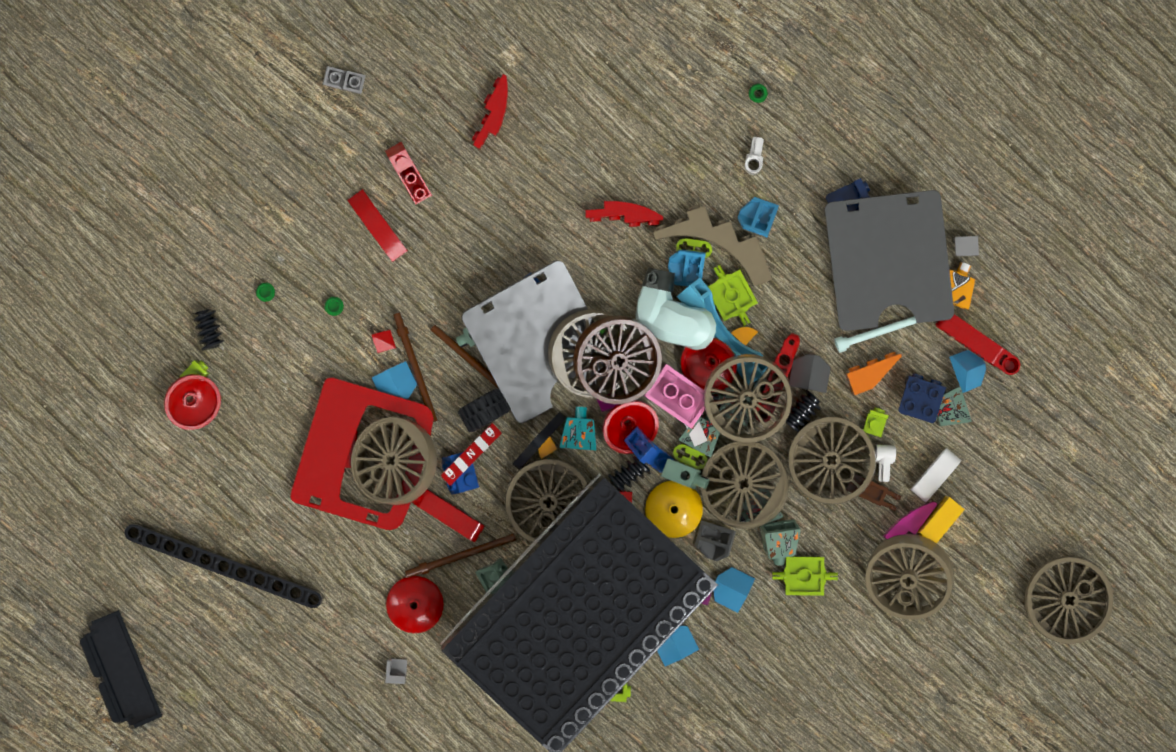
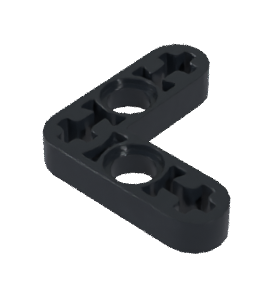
[512,412,567,470]

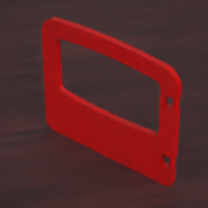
[290,378,434,530]

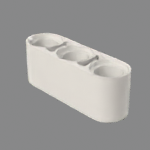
[911,448,961,502]

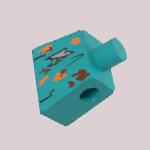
[560,407,596,451]

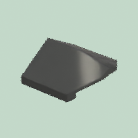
[789,354,831,393]
[695,520,736,561]

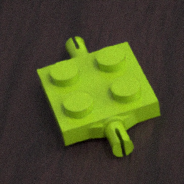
[708,265,758,326]
[772,556,838,596]

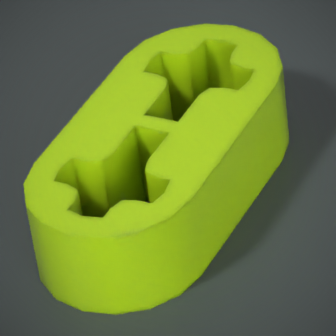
[676,238,712,259]
[673,444,708,469]

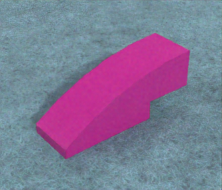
[883,501,937,539]

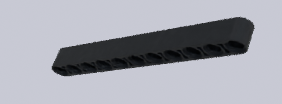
[124,523,324,608]

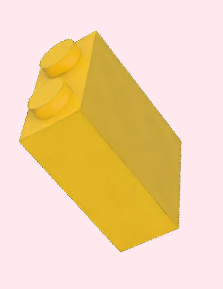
[917,496,965,543]

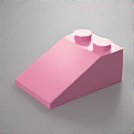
[643,364,713,429]

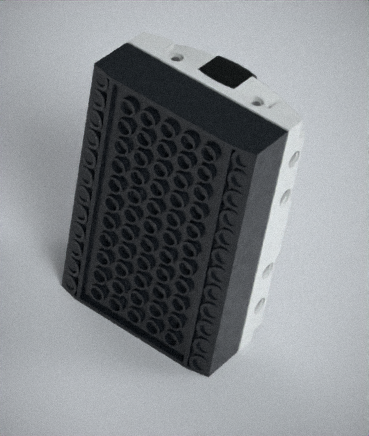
[441,473,718,752]

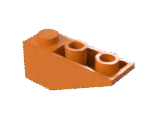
[845,352,902,395]

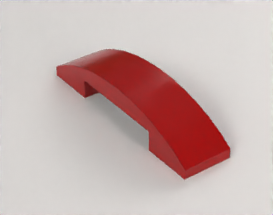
[347,189,408,262]

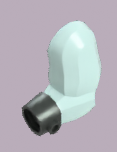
[635,267,716,350]

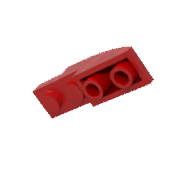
[472,74,508,150]
[585,201,663,227]

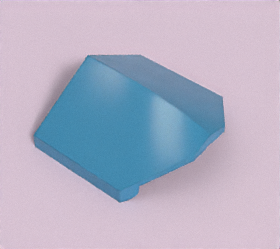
[737,197,779,237]
[668,250,705,286]
[949,350,986,393]
[372,361,417,399]
[713,567,755,613]
[657,625,699,666]

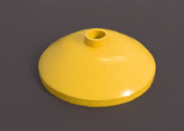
[645,481,703,538]

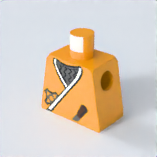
[950,262,975,310]

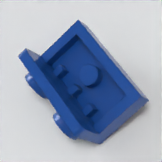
[442,452,479,495]

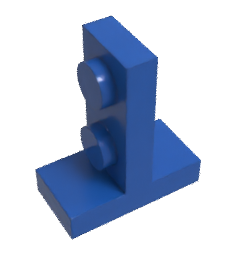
[624,427,674,473]

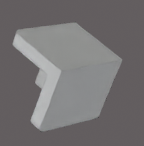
[953,236,979,256]
[385,658,407,684]

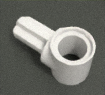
[744,137,764,175]
[875,445,896,482]

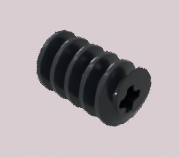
[192,309,224,351]
[785,390,822,432]
[607,456,651,492]

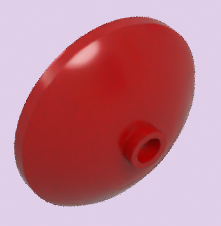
[681,338,737,392]
[164,374,221,430]
[602,400,659,454]
[386,576,444,633]

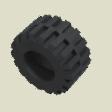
[458,389,511,432]

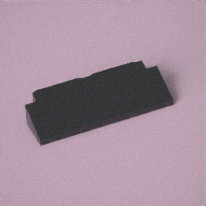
[80,610,162,729]

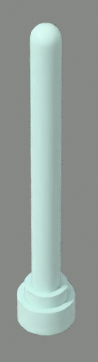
[834,316,916,353]

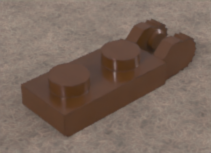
[846,474,902,511]

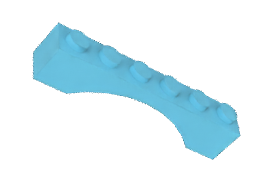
[677,278,768,386]

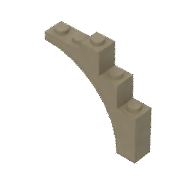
[653,204,772,287]

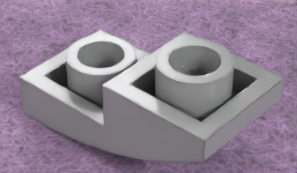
[322,66,366,94]

